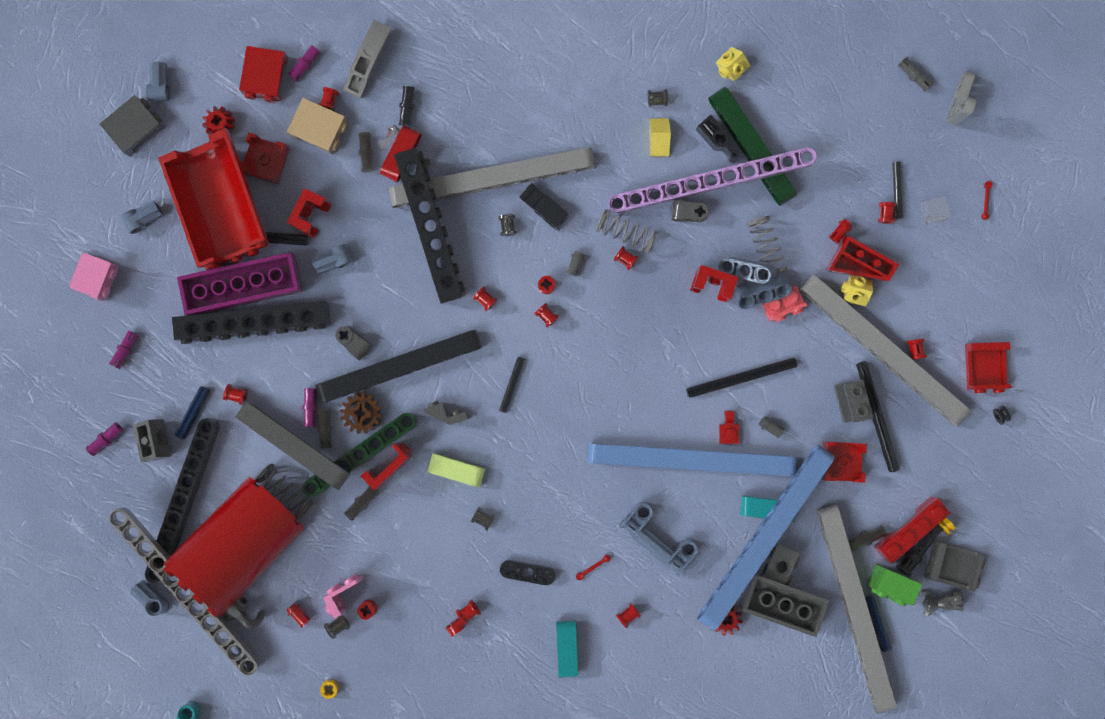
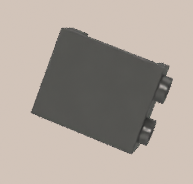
[99,95,164,157]
[834,380,873,423]
[924,541,985,592]

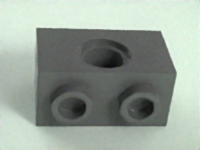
[133,419,171,462]
[760,543,800,585]

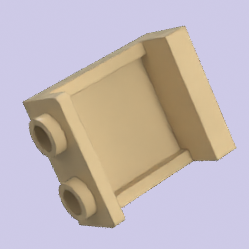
[287,98,348,155]

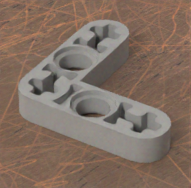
[946,70,976,125]

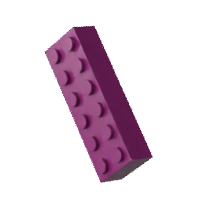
[177,252,303,315]

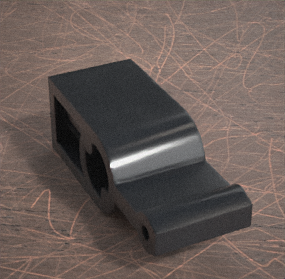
[696,115,739,163]
[519,183,569,231]

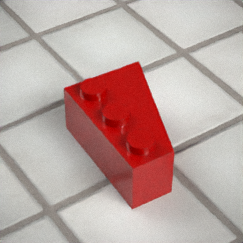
[825,236,899,281]

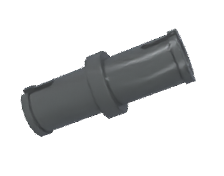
[897,56,933,92]

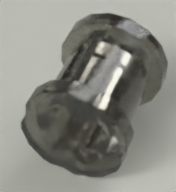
[647,89,668,107]
[498,214,517,236]
[470,507,495,531]
[324,614,350,639]

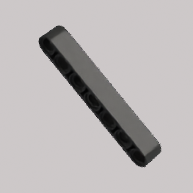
[235,401,350,490]

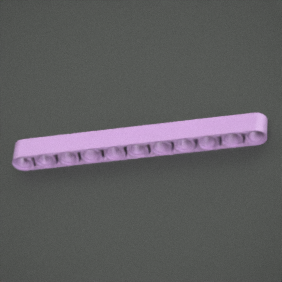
[609,148,816,214]

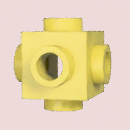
[715,47,750,81]
[841,275,873,306]

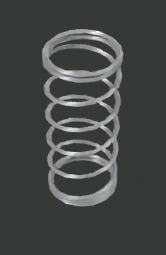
[596,209,657,254]
[747,215,789,277]

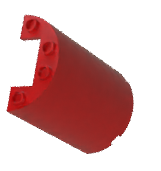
[158,128,269,270]
[163,476,305,617]

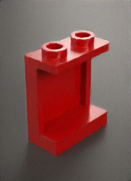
[239,46,288,103]
[965,342,1012,393]
[360,443,412,490]

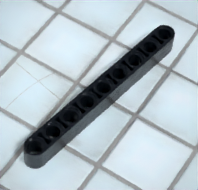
[315,329,482,404]
[145,418,220,583]

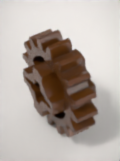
[340,392,383,434]

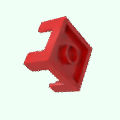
[240,132,290,184]
[287,188,332,238]
[690,265,738,303]
[821,441,867,483]

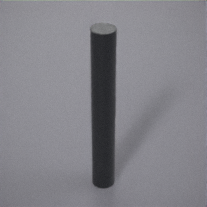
[893,162,903,219]
[499,357,525,413]

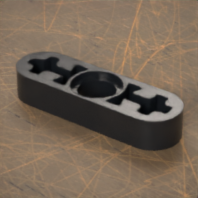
[500,560,555,586]

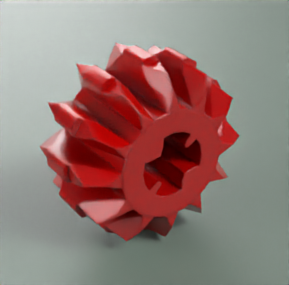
[202,106,236,135]
[715,605,743,636]

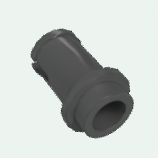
[566,251,586,277]
[759,416,785,438]

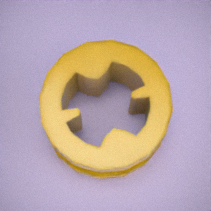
[938,518,956,536]
[320,679,339,699]

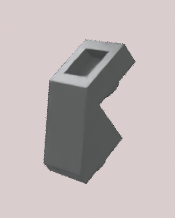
[424,401,469,425]

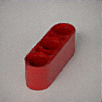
[380,125,422,183]

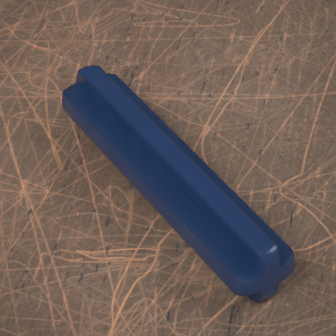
[175,386,210,439]
[865,595,892,652]

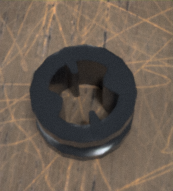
[993,405,1011,425]

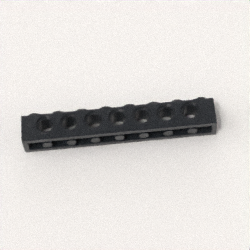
[394,148,466,304]
[172,301,331,344]

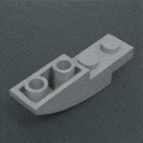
[343,20,392,98]

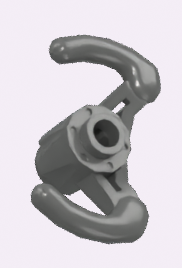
[222,596,265,629]

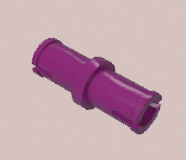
[288,45,321,82]
[109,330,139,369]
[302,388,318,427]
[86,422,123,456]

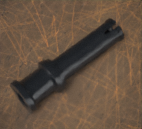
[896,525,943,577]

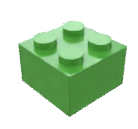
[867,564,922,607]

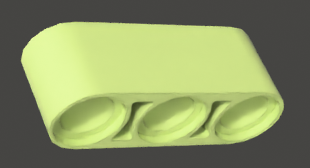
[427,453,486,488]

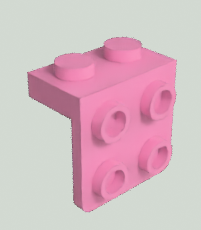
[70,253,119,301]
[323,573,365,619]

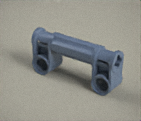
[618,502,698,576]

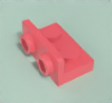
[762,285,808,323]

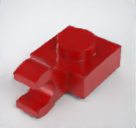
[719,411,739,444]

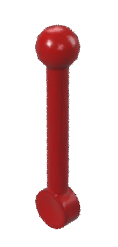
[981,181,992,220]
[576,555,611,580]

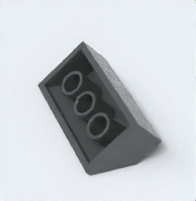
[739,574,830,637]

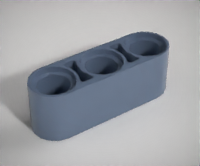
[718,257,777,284]
[733,273,792,309]

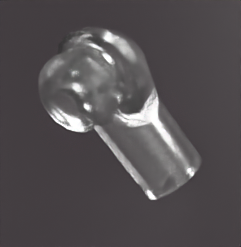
[377,125,400,150]

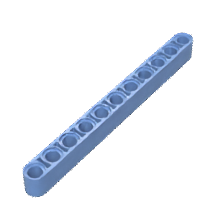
[587,443,798,476]
[697,444,835,631]

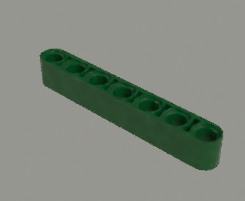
[708,87,797,206]
[302,413,417,497]

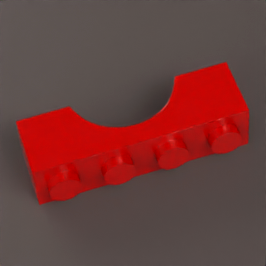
[873,497,950,564]

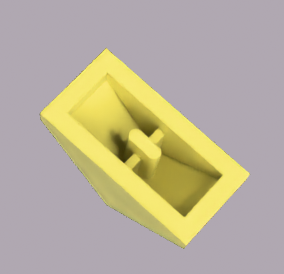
[649,118,671,157]

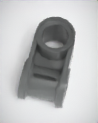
[671,200,709,222]
[335,326,373,361]

